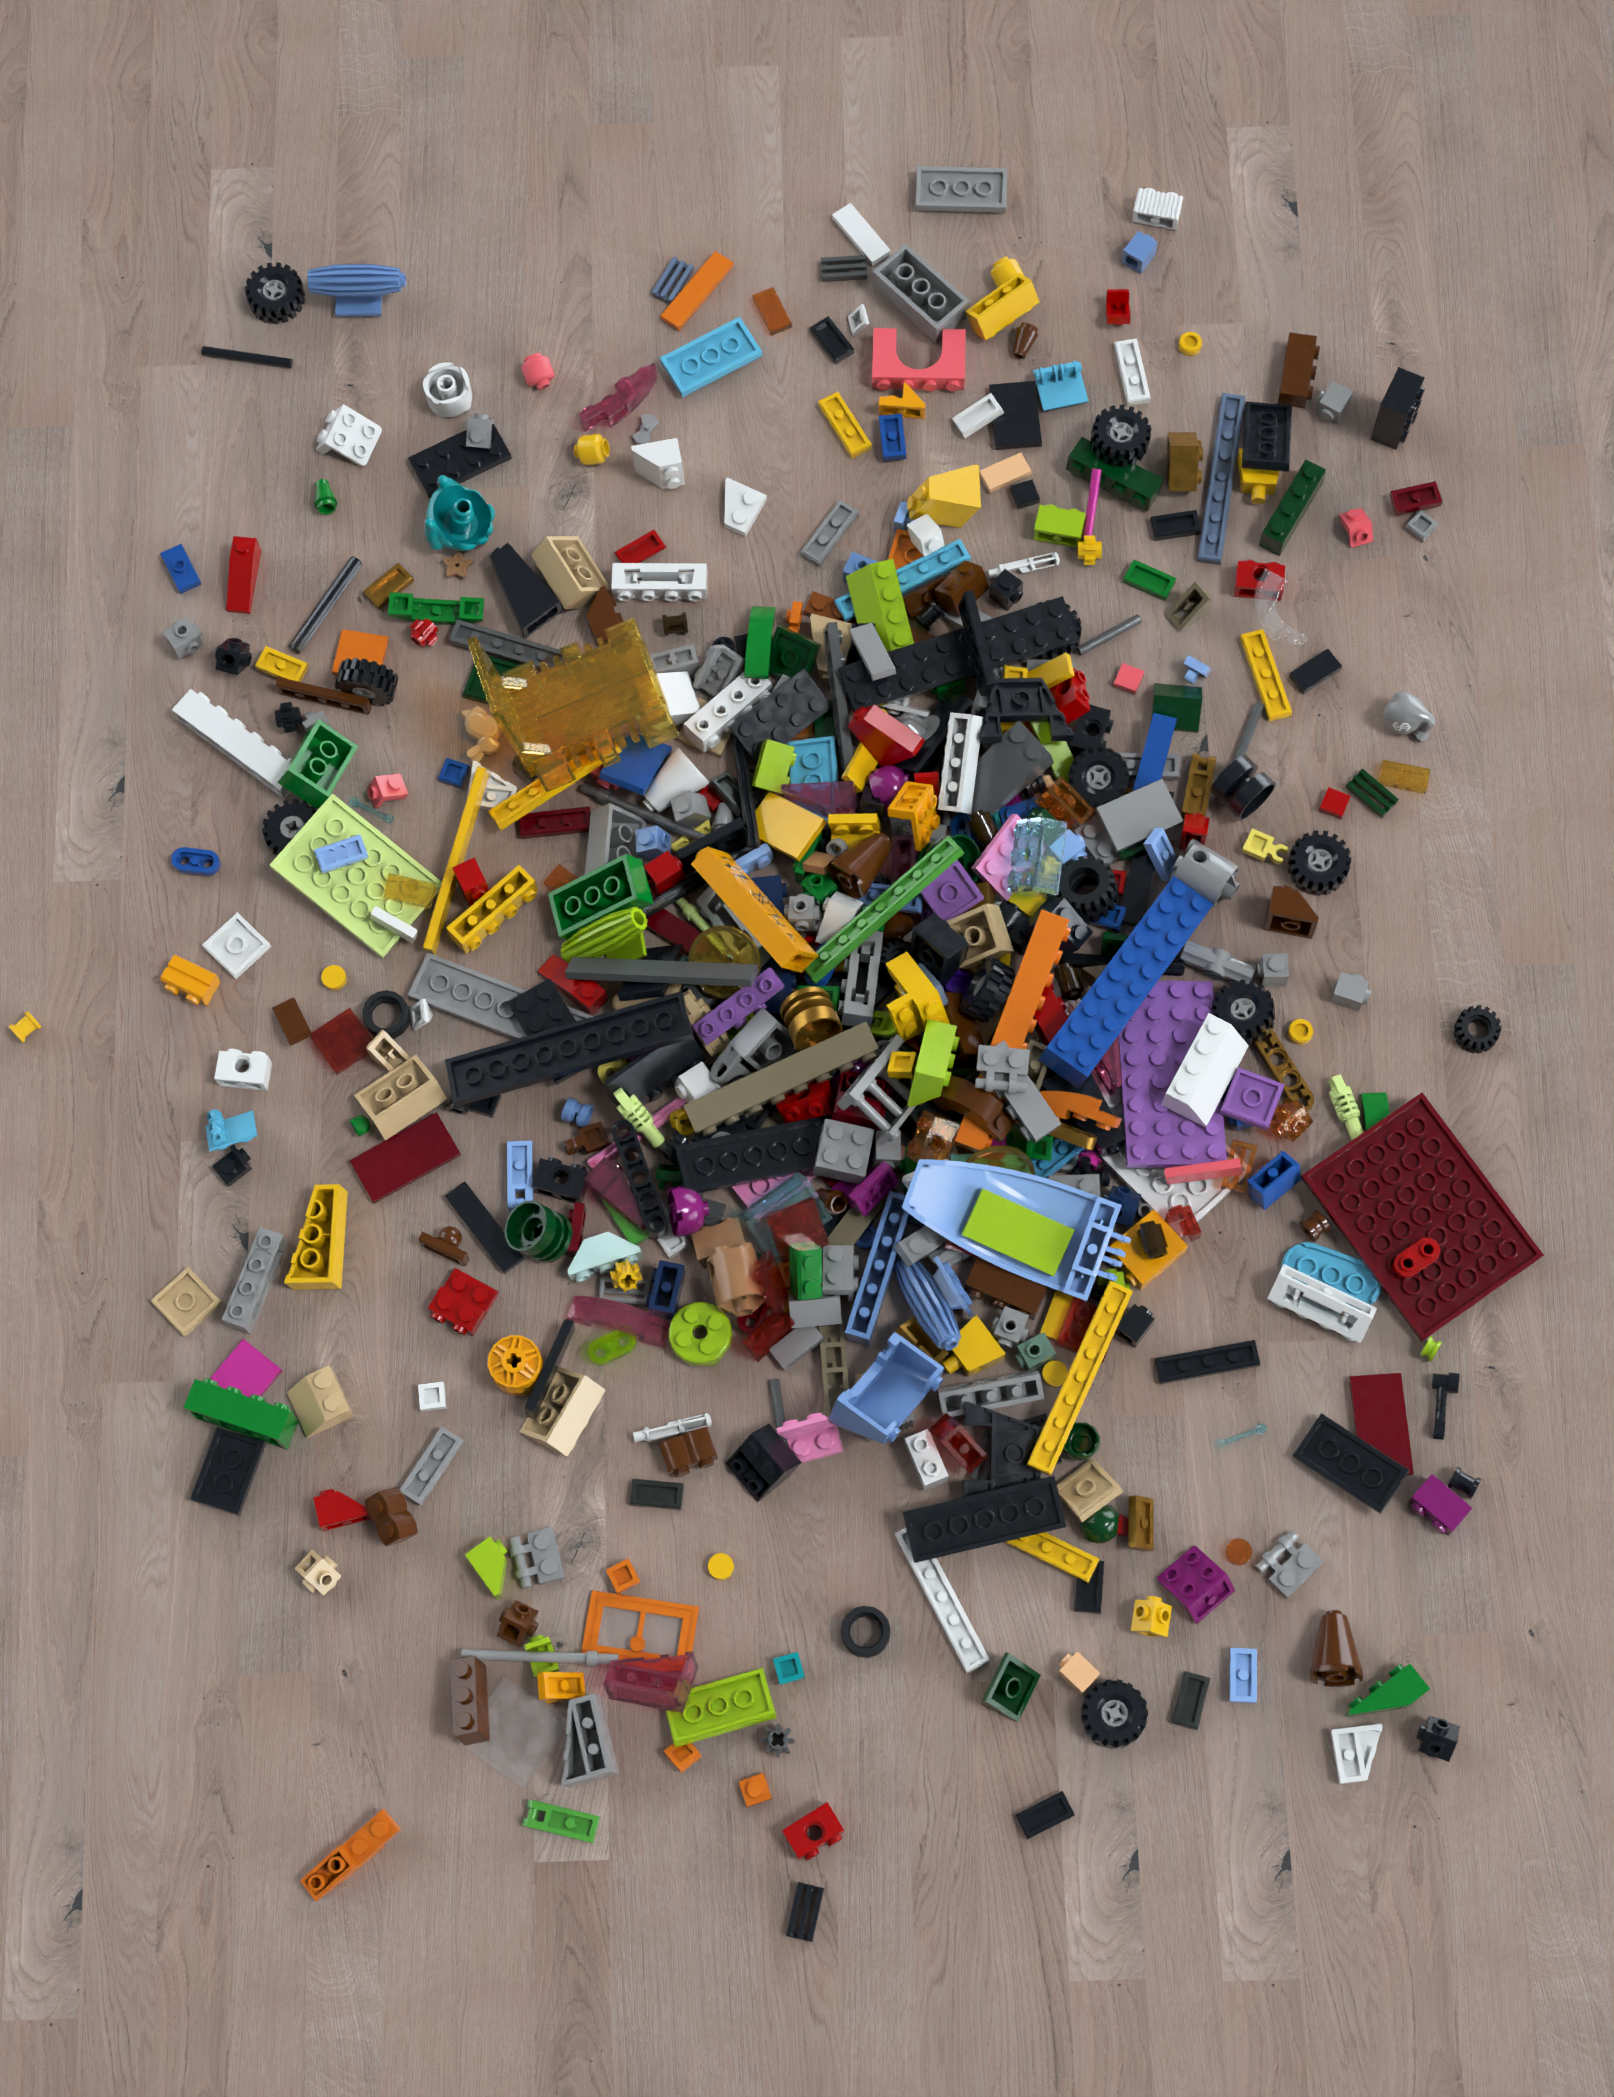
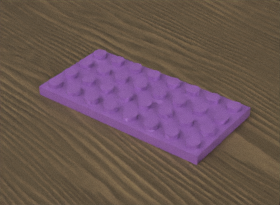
[1117,981,1227,1168]

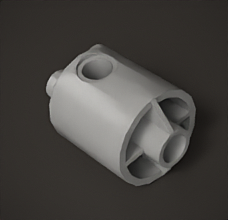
[1169,839,1240,908]

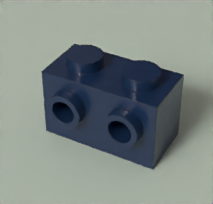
[645,1260,686,1320]

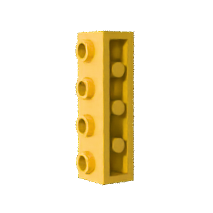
[446,865,538,954]

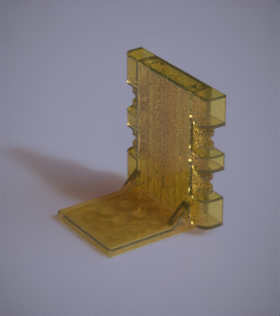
[467,617,680,792]

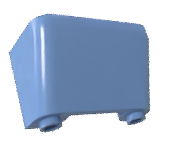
[829,1332,944,1444]

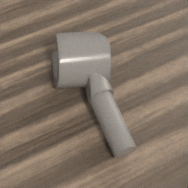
[1129,1188,1153,1219]

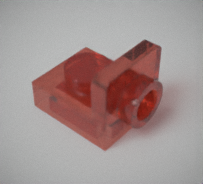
[1165,1205,1201,1242]

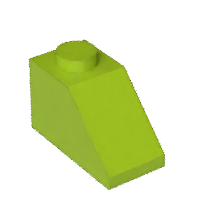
[465,1536,508,1600]

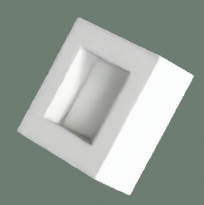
[418,1382,447,1412]

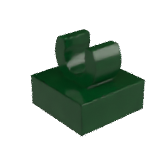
[1101,931,1128,956]
[656,1163,682,1190]

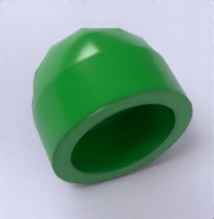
[349,1115,370,1137]

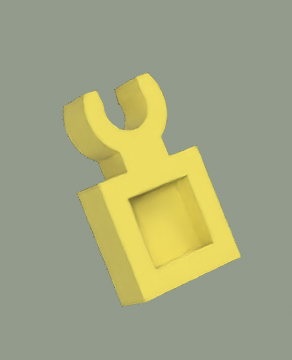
[1242,828,1289,865]

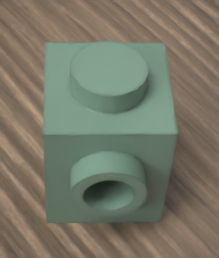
[1015,1332,1056,1371]

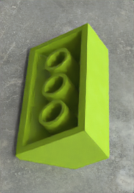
[846,559,914,652]

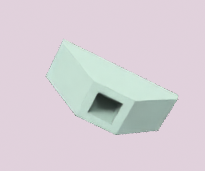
[567,1232,643,1282]

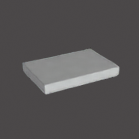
[1096,779,1183,852]

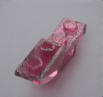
[579,363,658,432]

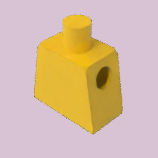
[1237,448,1280,505]
[941,1315,1005,1377]

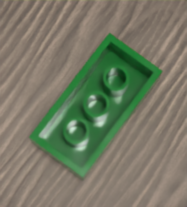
[548,854,654,940]
[183,1378,299,1450]

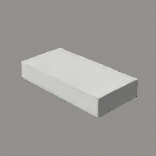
[952,393,1004,438]
[370,906,417,944]

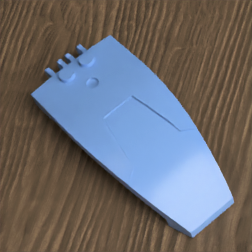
[902,1159,1131,1301]

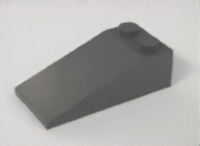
[970,720,1054,817]

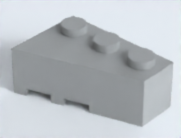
[561,1693,619,1787]

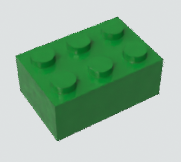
[277,719,358,809]

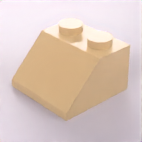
[287,1365,354,1438]

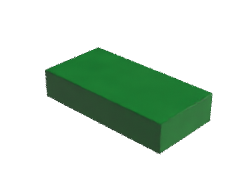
[1123,560,1176,601]

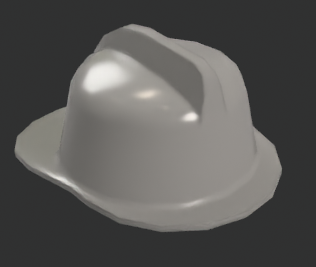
[895,712,940,741]

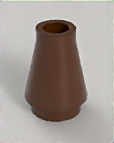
[1012,322,1038,359]
[815,1188,848,1215]

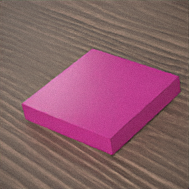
[211,1339,283,1397]

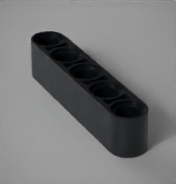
[612,1120,668,1239]

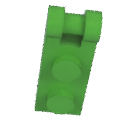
[522,1799,600,1844]

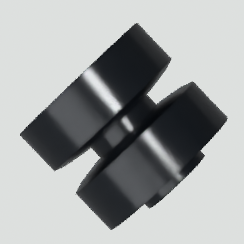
[1210,755,1276,820]

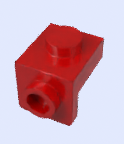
[1106,289,1131,326]

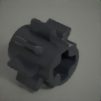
[275,702,302,733]

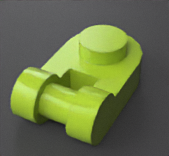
[870,1011,897,1039]

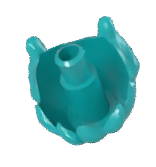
[424,475,495,551]

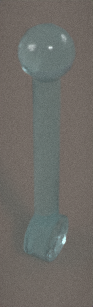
[349,797,394,823]
[1216,1423,1267,1448]

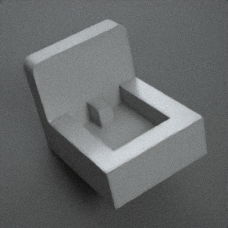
[466,413,494,448]

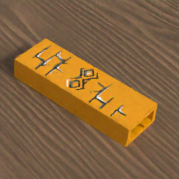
[691,846,818,973]

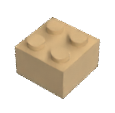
[947,904,1014,969]

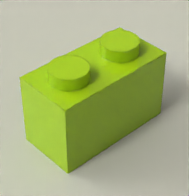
[1033,504,1086,548]
[751,739,797,794]

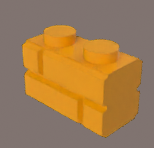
[160,955,221,1006]

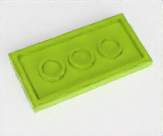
[961,1188,1075,1276]
[662,1668,777,1748]

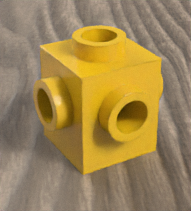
[1131,1596,1172,1637]

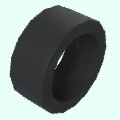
[362,990,411,1039]
[841,1606,890,1658]

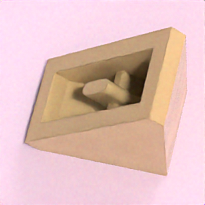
[366,1030,410,1073]

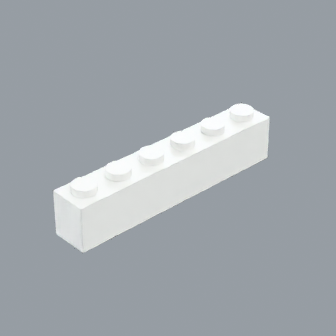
[172,689,291,799]

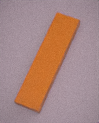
[660,251,734,331]

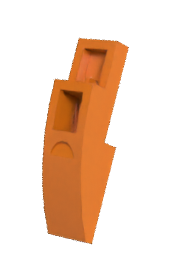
[1040,1091,1122,1131]
[300,1809,401,1902]

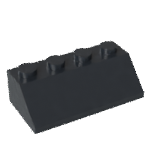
[892,695,973,781]
[604,1038,705,1107]

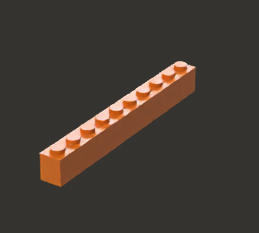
[953,909,1071,1155]

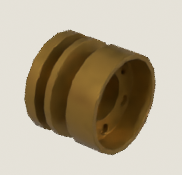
[780,986,843,1051]

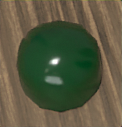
[1063,1422,1100,1461]
[1080,1504,1119,1543]

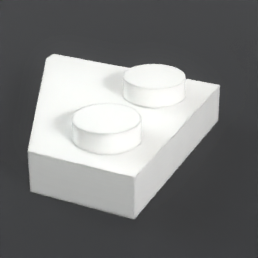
[724,478,767,537]
[467,761,518,810]
[1330,1724,1383,1784]

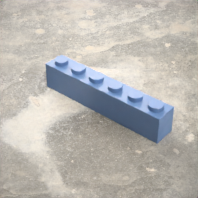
[845,1191,911,1347]

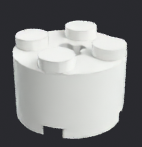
[423,362,472,418]

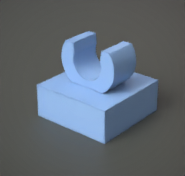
[894,501,914,532]
[1183,655,1211,684]

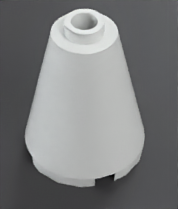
[643,748,710,812]

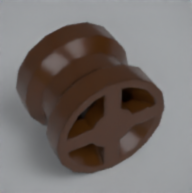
[1299,1210,1331,1242]

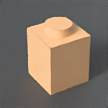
[1058,1651,1101,1696]

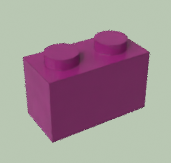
[1408,1474,1472,1536]

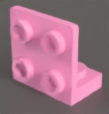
[776,1413,843,1464]

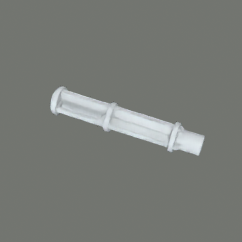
[987,552,1060,579]
[633,1413,712,1442]

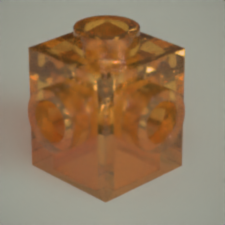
[1270,1098,1313,1142]

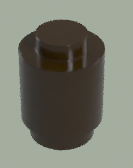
[967,809,998,847]
[1053,963,1084,1001]
[1137,1221,1168,1260]

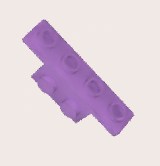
[693,968,785,1045]

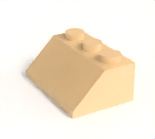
[531,536,612,610]
[354,1055,447,1140]
[519,1367,605,1456]

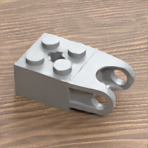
[710,1007,798,1084]

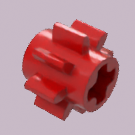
[409,618,438,648]

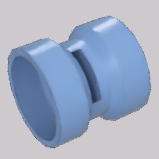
[561,1097,594,1128]

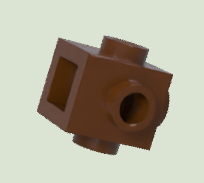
[497,1600,539,1647]

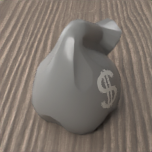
[1384,691,1435,742]

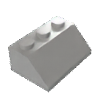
[585,803,646,874]

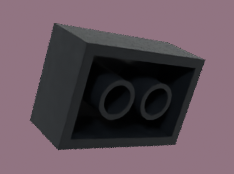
[1371,367,1426,450]

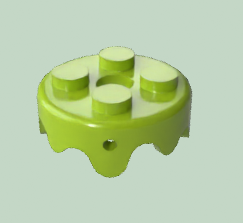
[668,1302,732,1366]

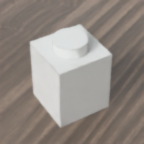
[907,514,945,556]

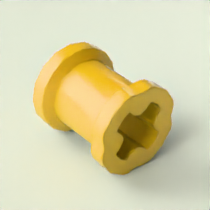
[8,1011,42,1043]
[669,1108,694,1135]

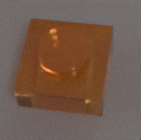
[544,864,578,891]

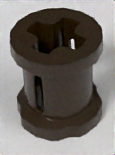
[662,612,688,636]

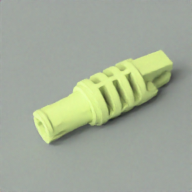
[1328,1075,1364,1141]
[613,1087,665,1148]

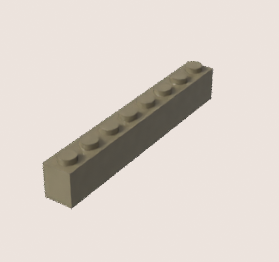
[683,1021,880,1136]

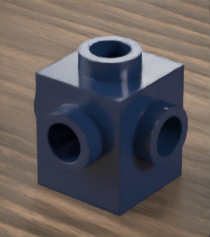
[1103,1185,1141,1227]

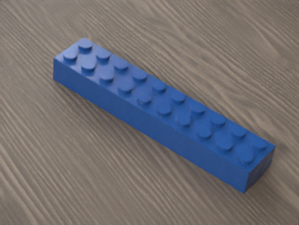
[1038,876,1213,1089]

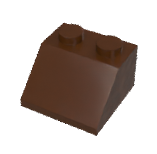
[1264,885,1319,939]

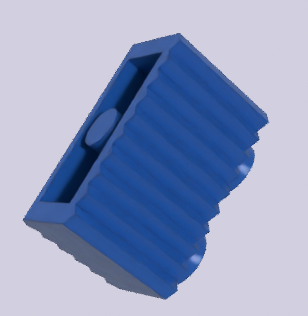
[1248,1151,1301,1210]

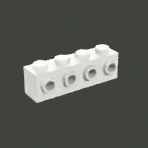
[684,671,772,753]
[938,712,983,814]

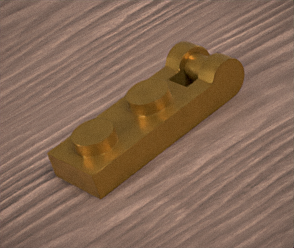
[1181,753,1217,817]

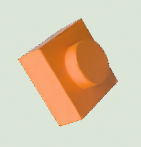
[606,1558,641,1594]
[664,1743,701,1773]
[739,1773,772,1808]

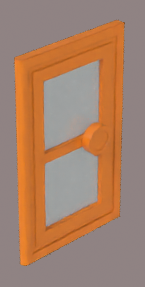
[581,1590,700,1674]

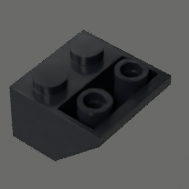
[725,1424,802,1502]

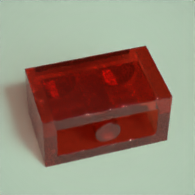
[928,1413,988,1474]

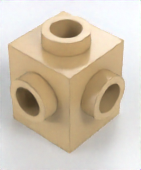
[295,1550,341,1595]

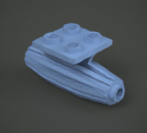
[307,264,406,317]
[894,1255,973,1350]

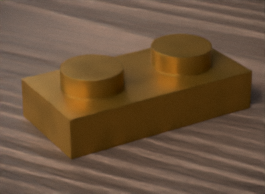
[1128,1495,1154,1551]

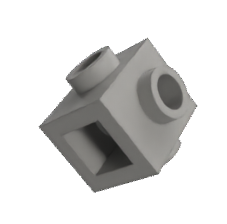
[163,618,204,660]
[784,894,820,931]
[991,1306,1030,1350]

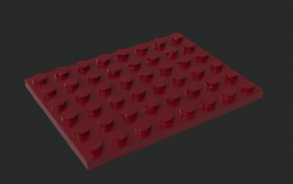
[1300,1092,1544,1342]

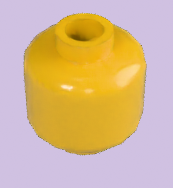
[990,257,1024,288]
[574,434,610,466]

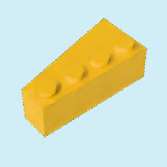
[284,1184,348,1290]

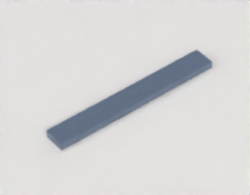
[1197,393,1245,565]

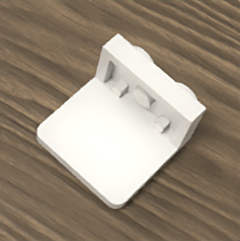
[316,404,382,466]

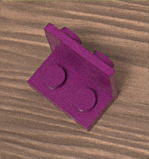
[832,1158,899,1217]
[1157,1546,1235,1624]

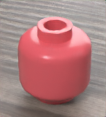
[521,353,555,390]

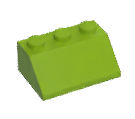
[907,1019,959,1107]

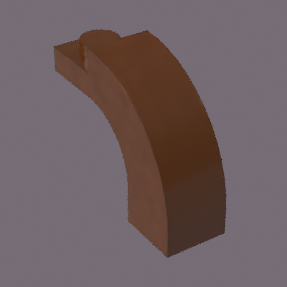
[931,1076,1016,1142]

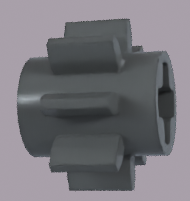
[762,1723,795,1758]

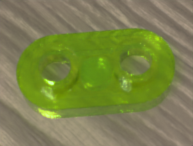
[588,1328,637,1366]

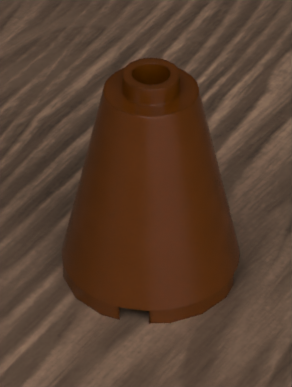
[826,833,892,899]
[1310,1610,1363,1687]

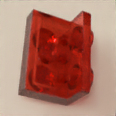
[742,1307,795,1362]

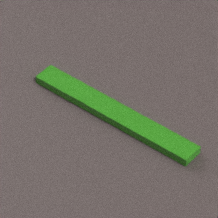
[804,835,964,983]

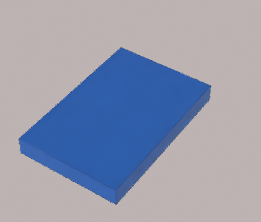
[599,730,672,795]

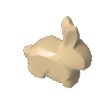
[461,706,506,763]

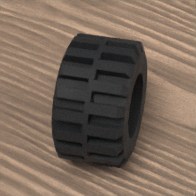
[1054,856,1119,923]

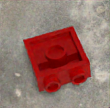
[428,1268,499,1336]

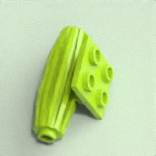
[561,907,647,963]

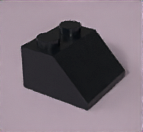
[1019,897,1093,960]
[909,913,969,987]

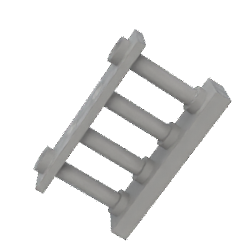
[836,1034,916,1146]

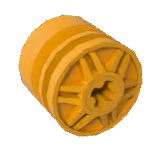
[488,1335,544,1397]

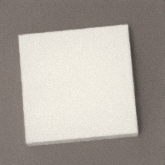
[202,912,271,979]

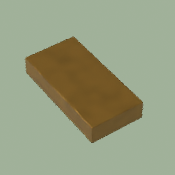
[363,562,414,610]

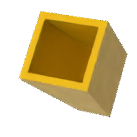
[907,465,981,528]

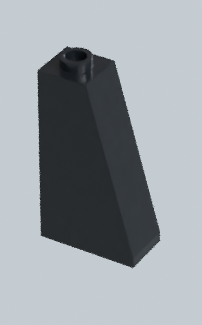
[490,543,562,639]
[1040,1073,1125,1157]

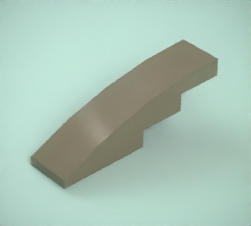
[819,1316,849,1417]

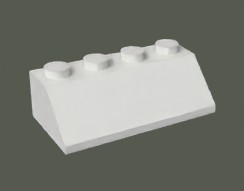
[1161,1013,1249,1128]

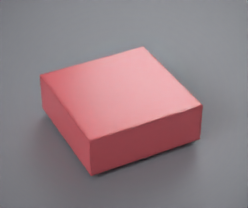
[1113,663,1145,694]

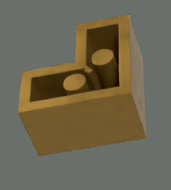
[1167,432,1203,491]

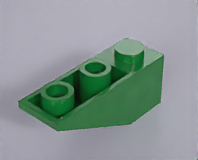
[1345,1664,1430,1718]

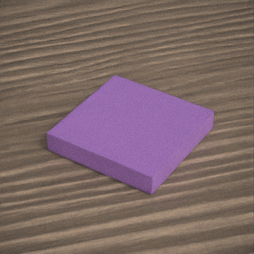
[920,859,985,921]
[1220,1067,1285,1131]

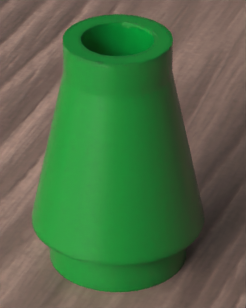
[314,479,338,515]

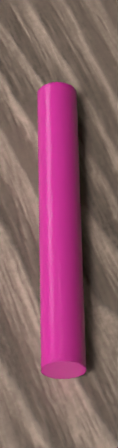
[1082,468,1102,539]

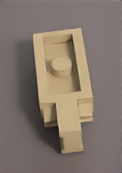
[683,989,732,1056]

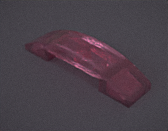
[567,1296,670,1348]

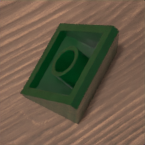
[1151,683,1202,733]
[981,1652,1041,1722]

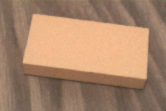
[979,453,1032,493]

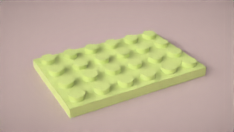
[269,793,442,959]

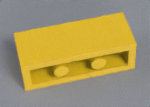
[965,273,1040,340]

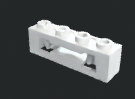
[611,563,708,602]
[1267,1264,1377,1343]

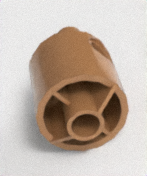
[706,1242,767,1317]

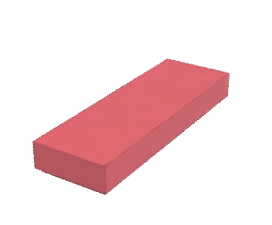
[1164,1158,1243,1185]

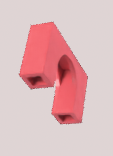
[872,328,966,392]

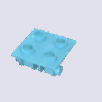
[1033,361,1089,411]
[205,1109,258,1151]

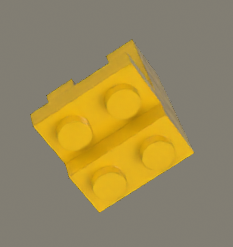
[886,952,950,1043]

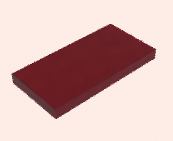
[349,1112,461,1204]
[1349,1373,1414,1476]

